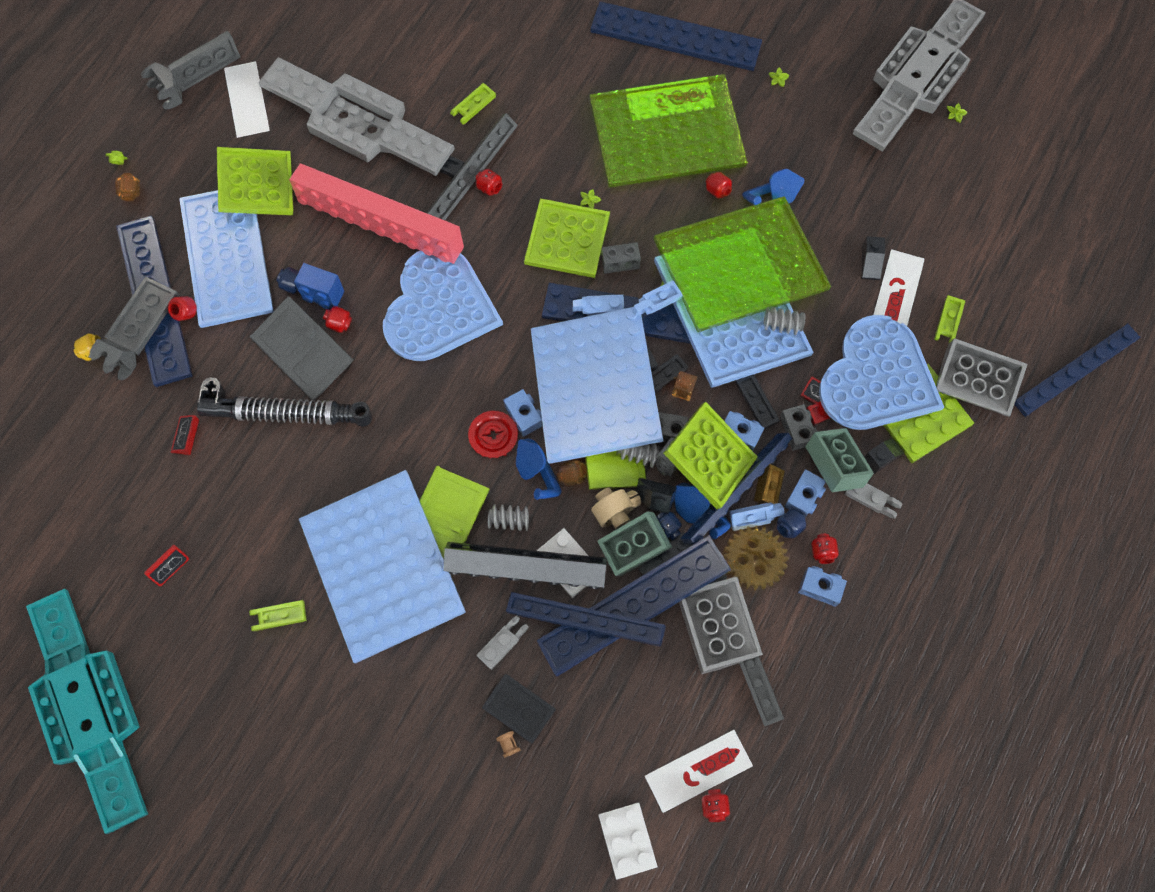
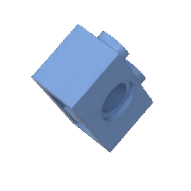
[503,389,543,437]
[725,411,764,451]
[784,469,826,517]
[798,566,847,607]

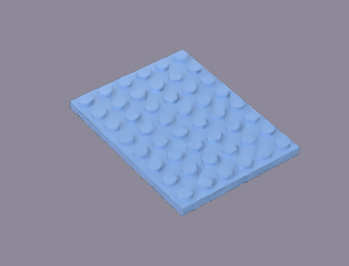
[654,229,814,388]
[531,307,663,464]
[299,470,466,663]

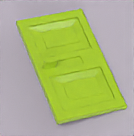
[585,451,646,490]
[420,466,490,558]

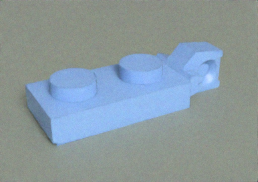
[632,281,683,316]
[573,295,624,316]
[729,503,784,531]

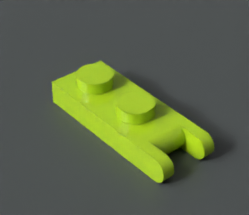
[450,83,496,125]
[934,295,965,344]
[249,600,307,631]

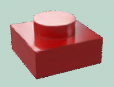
[806,402,831,426]

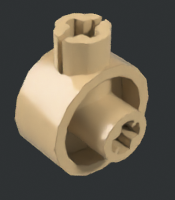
[591,487,641,530]

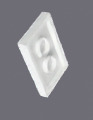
[537,528,588,599]
[599,803,657,880]

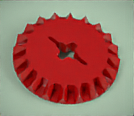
[468,411,518,459]

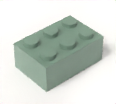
[805,428,874,492]
[597,512,672,576]

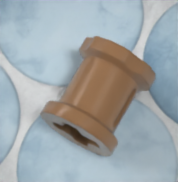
[496,731,521,758]

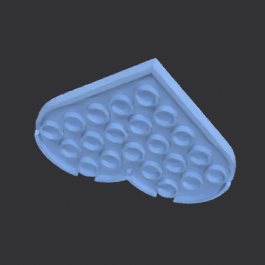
[383,251,503,361]
[819,315,944,430]

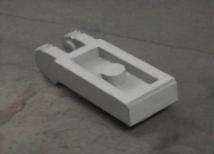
[845,483,902,519]
[476,615,529,670]

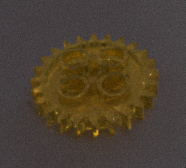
[723,526,789,590]

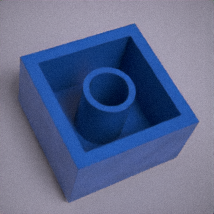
[294,263,345,309]

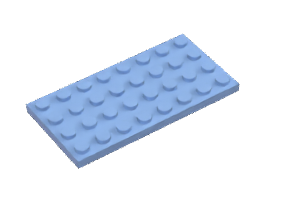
[179,190,274,328]

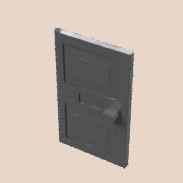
[250,296,354,401]

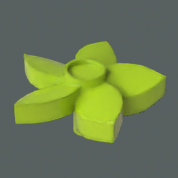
[769,68,789,87]
[947,103,967,123]
[580,189,601,208]

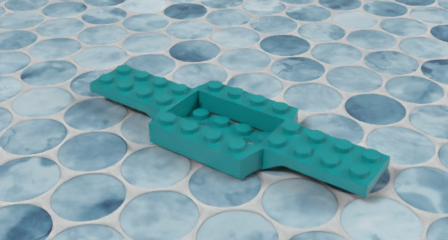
[26,589,148,834]

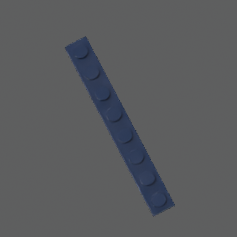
[1014,324,1141,417]
[680,433,792,545]
[506,592,666,647]

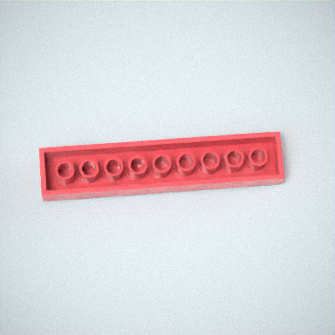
[289,163,464,264]

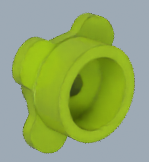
[106,151,127,165]

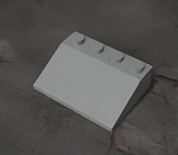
[936,338,1028,417]
[679,577,763,675]

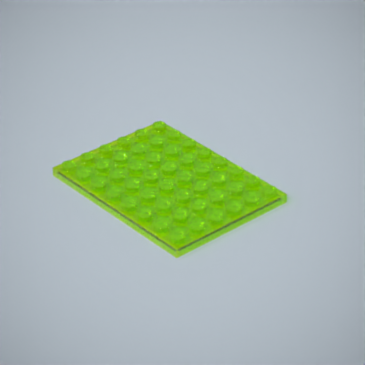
[590,74,747,188]
[654,196,831,332]

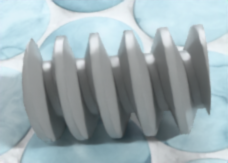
[764,307,805,335]
[617,443,660,468]
[488,504,529,531]

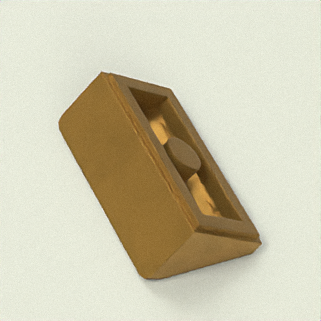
[754,464,785,504]

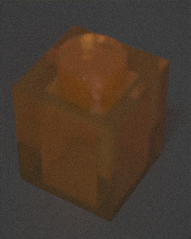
[672,371,698,401]

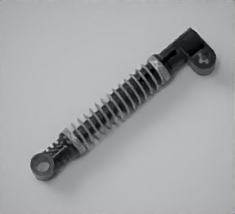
[197,377,372,427]

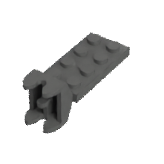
[141,31,241,109]
[89,276,179,380]

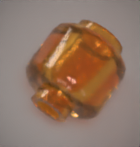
[115,173,140,201]
[557,460,587,487]

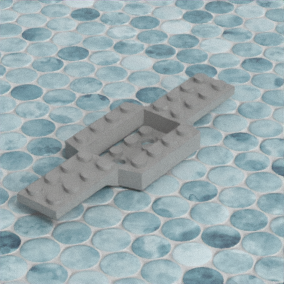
[853,0,986,152]
[259,57,454,176]

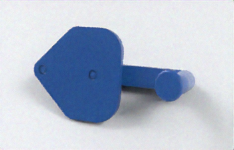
[742,168,804,206]
[516,439,561,500]
[675,482,731,539]

